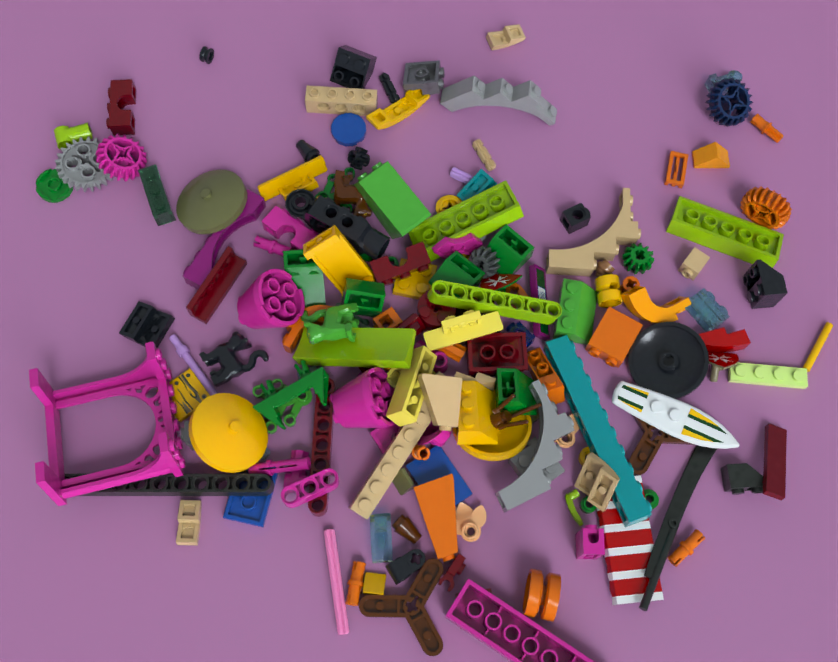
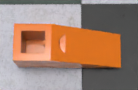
[527,347,565,405]

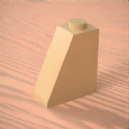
[418,373,462,431]

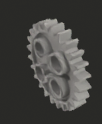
[55,137,113,192]

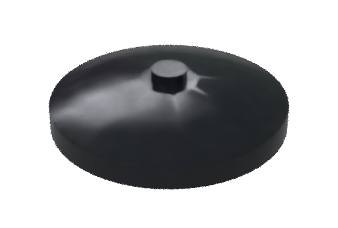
[628,322,709,399]

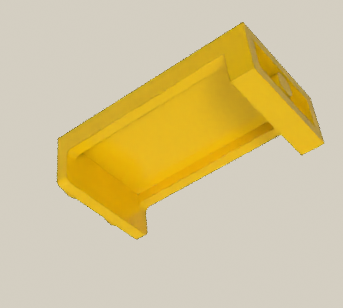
[303,225,375,296]

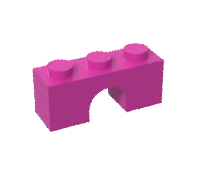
[261,206,319,250]

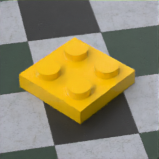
[393,258,437,300]

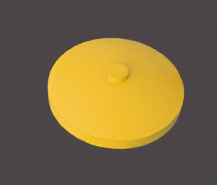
[452,390,532,461]
[189,393,268,473]

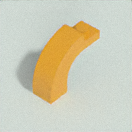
[620,286,691,323]

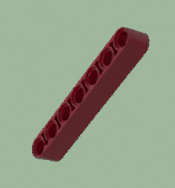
[308,378,336,517]

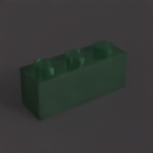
[138,164,176,226]

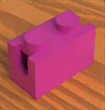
[575,525,605,559]

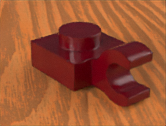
[438,554,466,592]

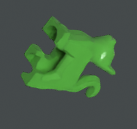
[301,303,359,345]

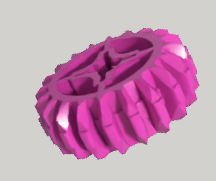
[96,133,147,182]

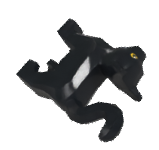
[199,332,269,387]

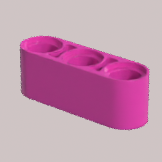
[281,468,340,508]

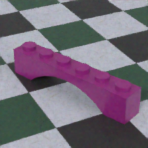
[183,189,266,289]

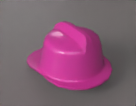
[417,420,451,447]

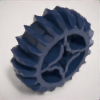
[705,78,753,127]

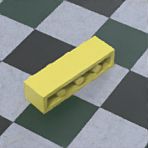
[386,345,437,427]

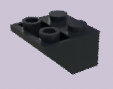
[330,45,377,89]
[743,260,788,309]

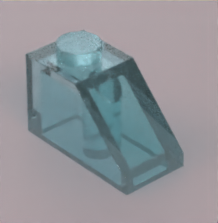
[370,513,393,563]

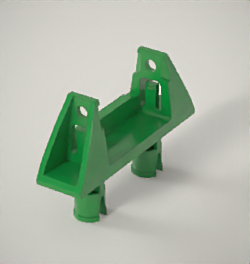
[253,360,329,430]

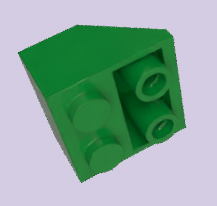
[486,224,535,274]
[428,251,485,298]
[341,278,385,317]
[495,368,537,415]

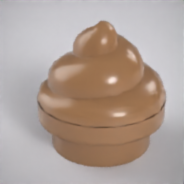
[595,259,615,277]

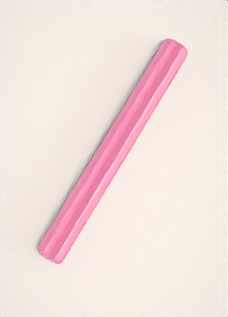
[324,529,349,635]

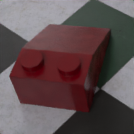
[466,332,528,378]

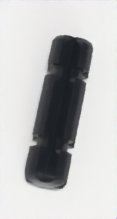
[379,73,400,103]

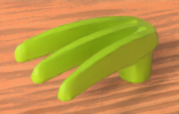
[565,489,583,526]

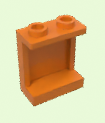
[585,306,643,368]

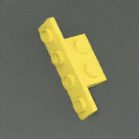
[423,310,503,351]

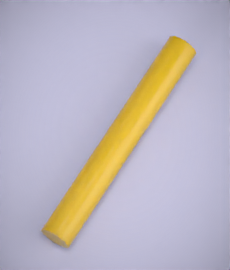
[802,322,833,372]

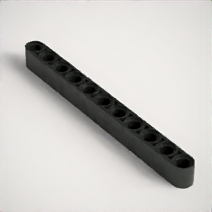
[65,474,274,496]

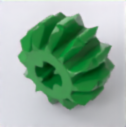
[622,243,654,275]

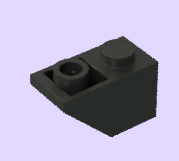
[720,463,763,495]

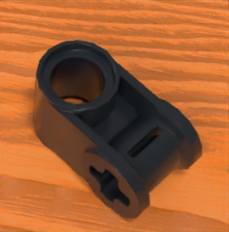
[385,549,425,585]

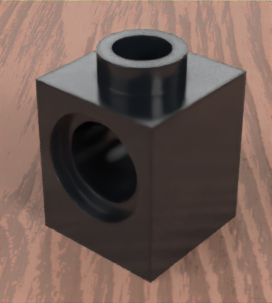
[560,203,591,234]

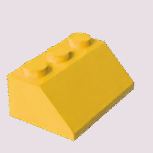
[456,381,498,445]

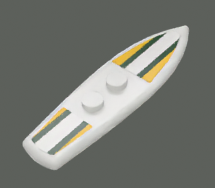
[612,381,740,449]

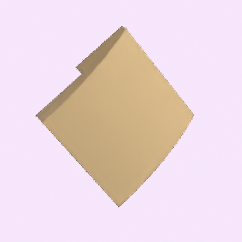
[574,452,620,512]

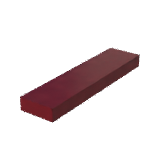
[762,423,787,501]

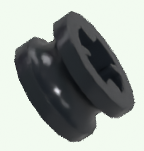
[199,46,214,64]

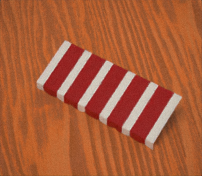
[597,475,664,605]

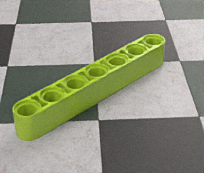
[427,280,562,325]

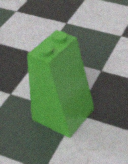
[354,161,431,239]

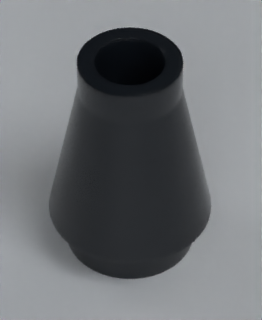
[296,140,320,162]

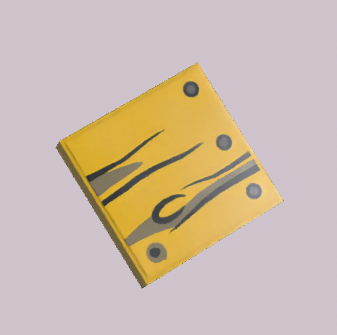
[157,369,210,423]

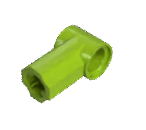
[54,123,93,149]

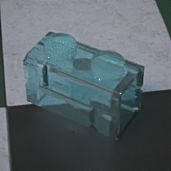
[685,288,730,332]

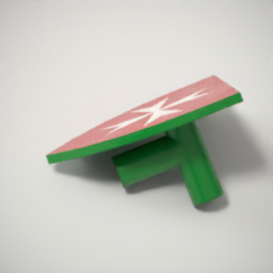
[480,274,522,292]

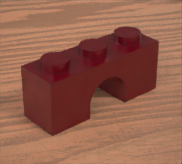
[106,79,136,136]
[370,241,432,286]

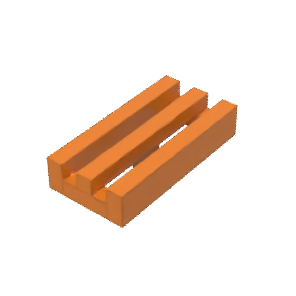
[664,151,689,188]

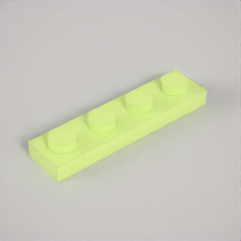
[728,362,808,389]

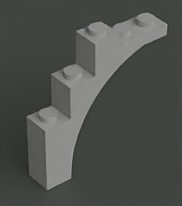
[440,76,557,126]
[495,379,574,512]

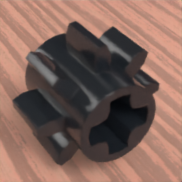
[348,146,370,170]

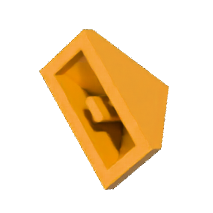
[692,142,730,168]

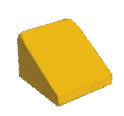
[363,572,386,595]

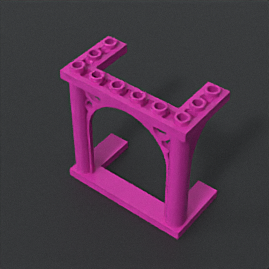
[29,341,186,506]

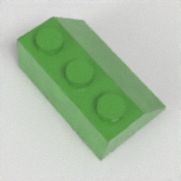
[553,278,598,345]

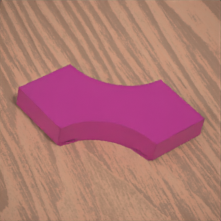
[432,232,483,259]

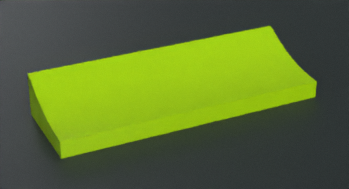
[408,180,524,262]
[666,196,784,268]
[292,327,416,369]

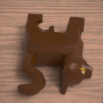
[334,170,372,218]

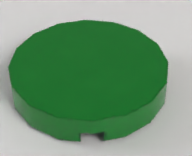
[36,169,74,203]

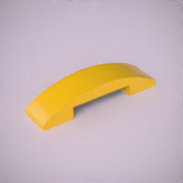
[366,89,430,130]

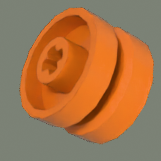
[522,569,561,622]

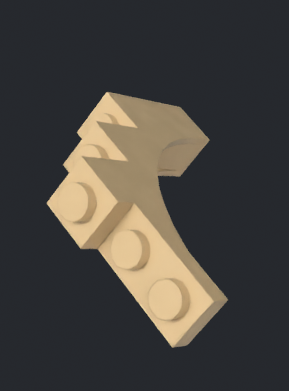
[546,188,641,277]

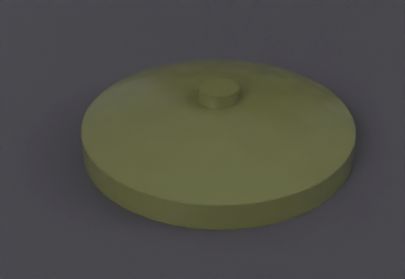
[176,170,247,234]

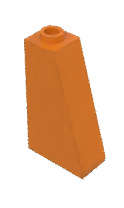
[413,474,458,562]

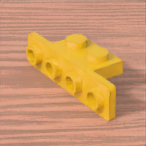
[257,155,327,201]

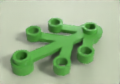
[252,379,312,434]

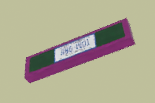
[529,264,550,341]

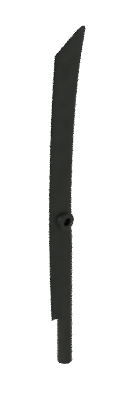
[639,445,718,611]

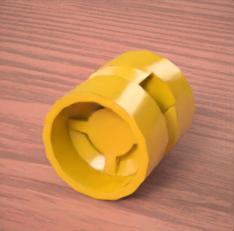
[595,274,623,308]

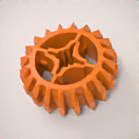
[740,186,792,230]

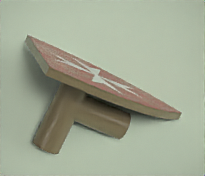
[708,352,739,382]

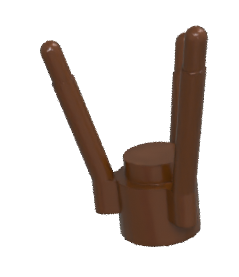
[490,394,542,430]

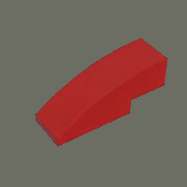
[698,327,751,352]

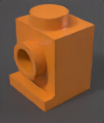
[372,306,403,328]

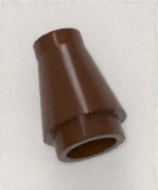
[392,514,422,544]

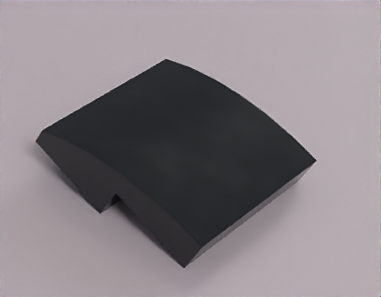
[119,301,175,348]

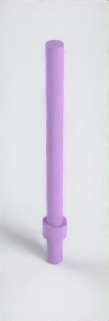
[169,334,218,396]

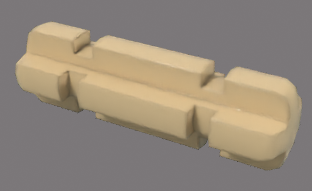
[472,139,496,171]

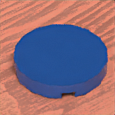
[331,113,366,147]

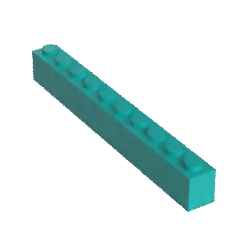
[543,335,652,527]

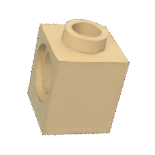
[678,247,710,281]

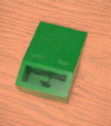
[283,249,326,308]

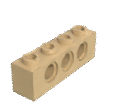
[305,85,378,116]

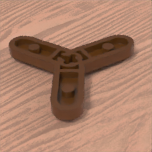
[628,415,695,476]
[359,558,443,656]

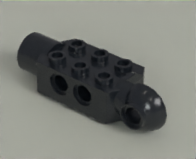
[285,189,390,260]

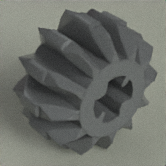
[468,246,500,279]

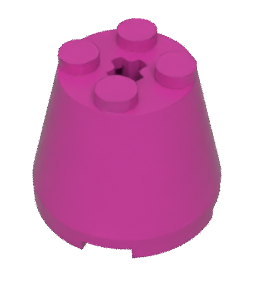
[237,269,305,329]
[330,367,395,428]

